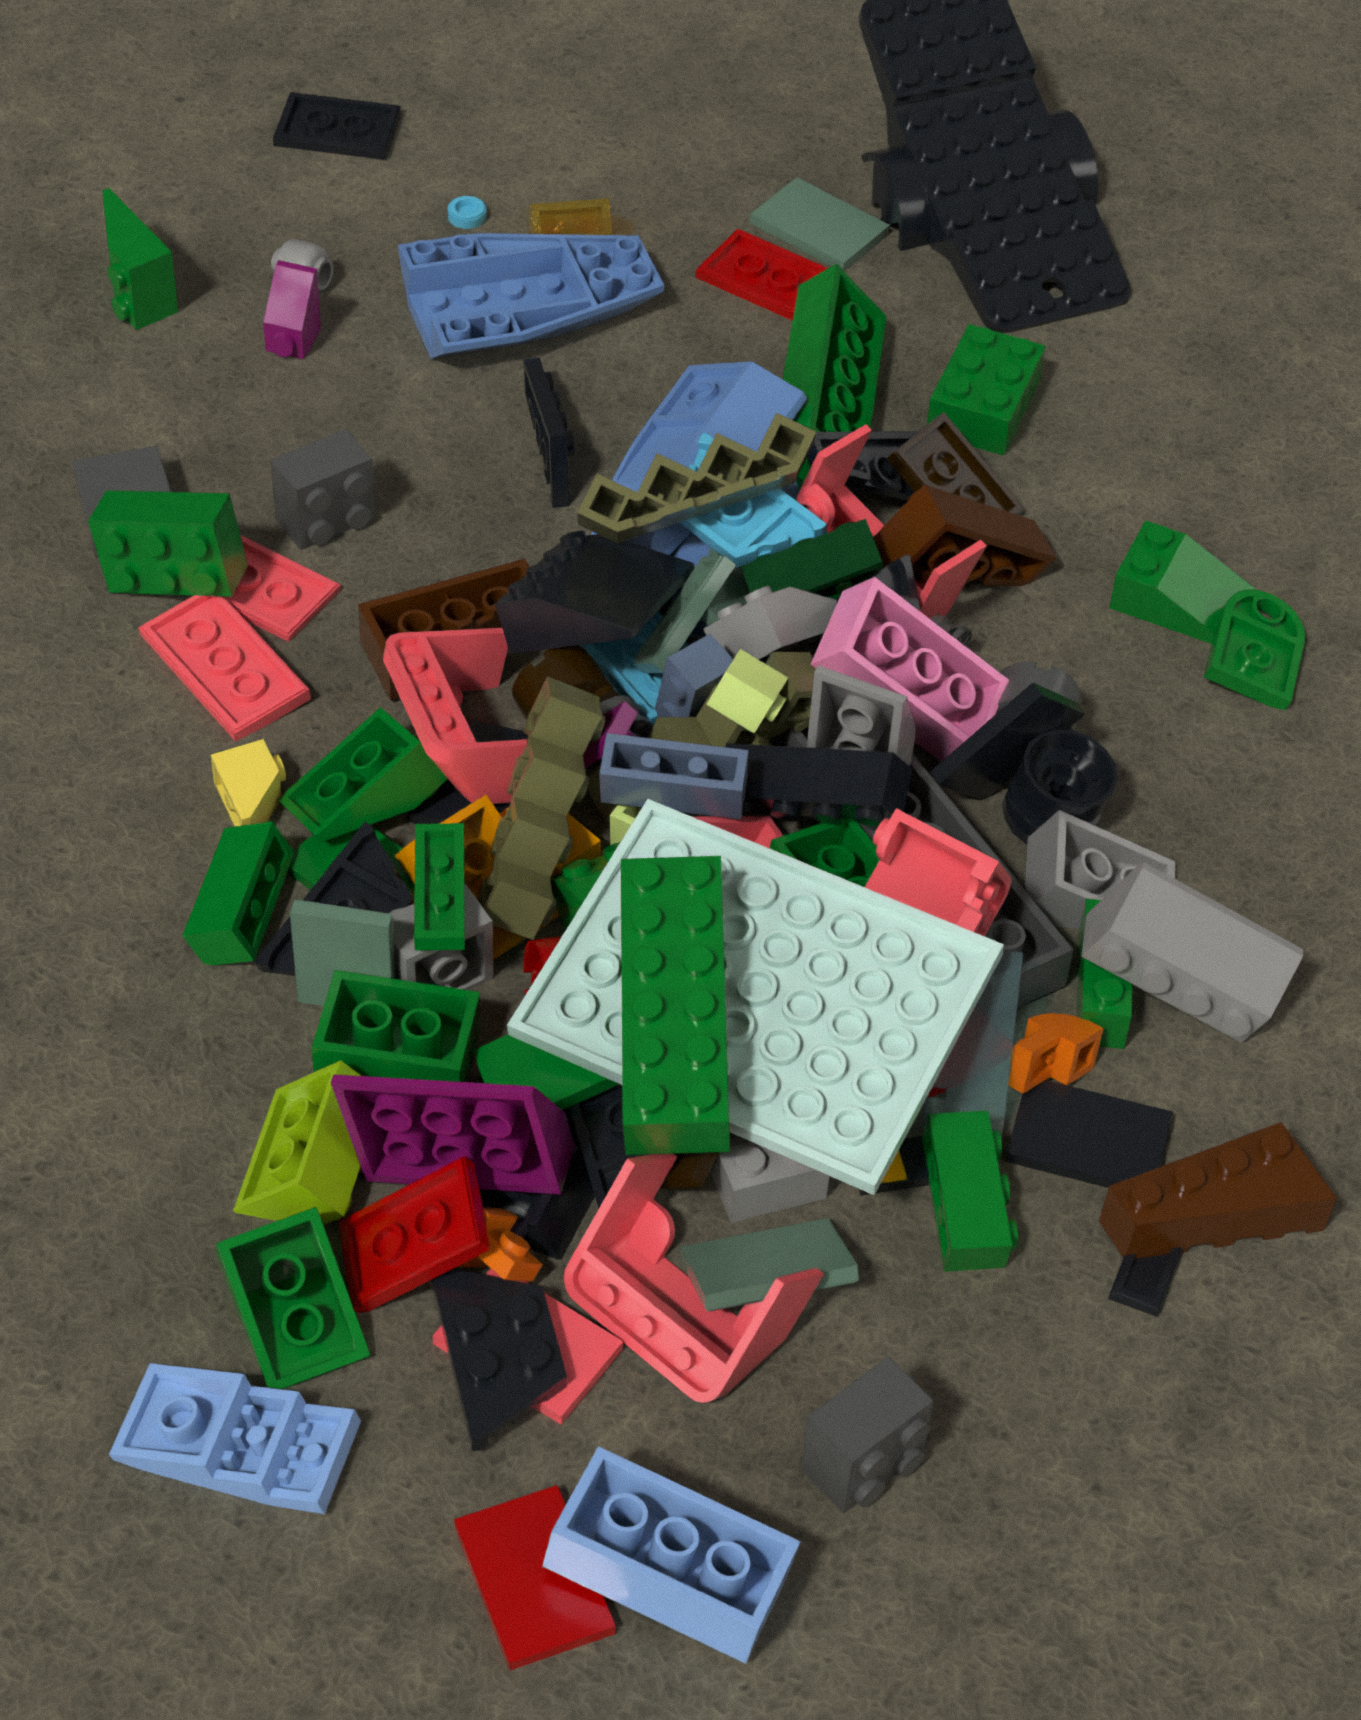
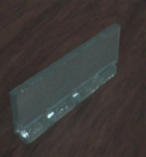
[922,950,1023,1143]

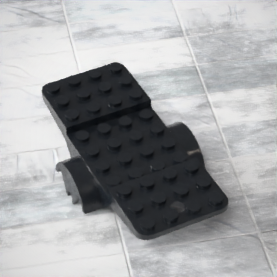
[858,0,1130,333]

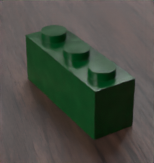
[741,518,884,600]

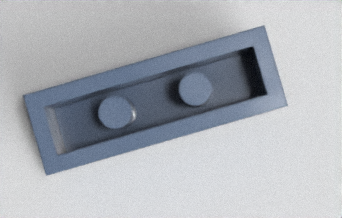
[599,733,748,819]

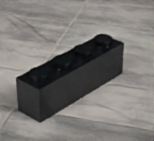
[726,743,912,827]

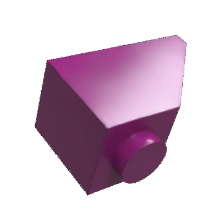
[263,260,321,359]

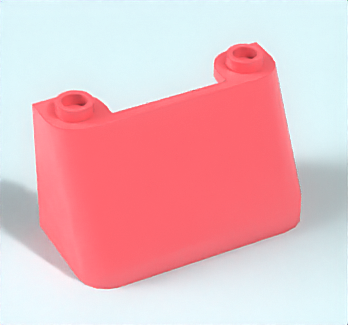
[865,808,1012,936]

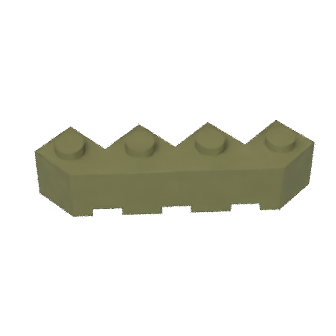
[577,413,816,543]
[587,652,816,822]
[478,676,605,940]

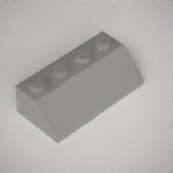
[1081,861,1303,1043]

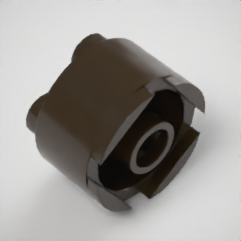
[512,645,619,721]

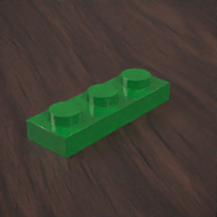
[414,823,465,951]

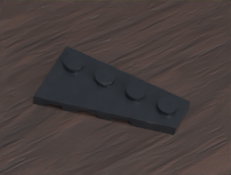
[523,357,575,508]
[807,431,919,501]

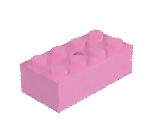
[810,577,1009,762]

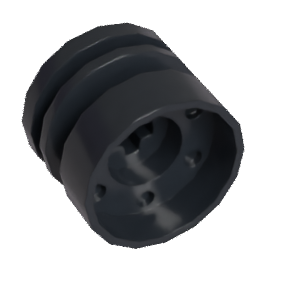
[1002,729,1118,845]

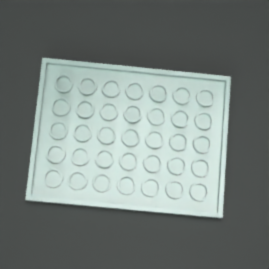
[507,799,1004,1195]

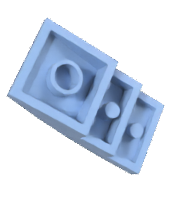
[109,1363,361,1514]

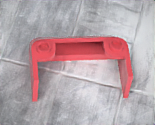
[797,424,987,619]
[383,628,527,804]
[564,1154,824,1403]

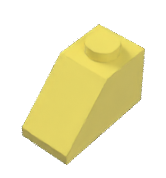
[211,739,286,826]

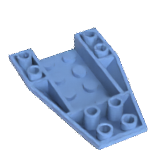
[398,233,664,359]
[591,361,807,555]

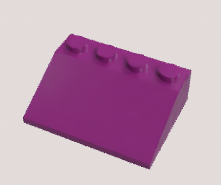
[330,1074,575,1194]

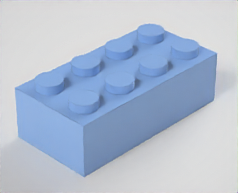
[543,1446,801,1664]

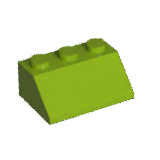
[233,1060,361,1225]

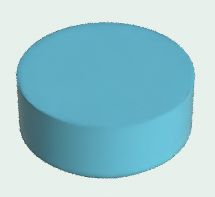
[448,196,487,229]

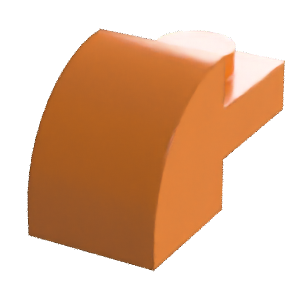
[1007,1013,1104,1094]
[458,1207,543,1282]

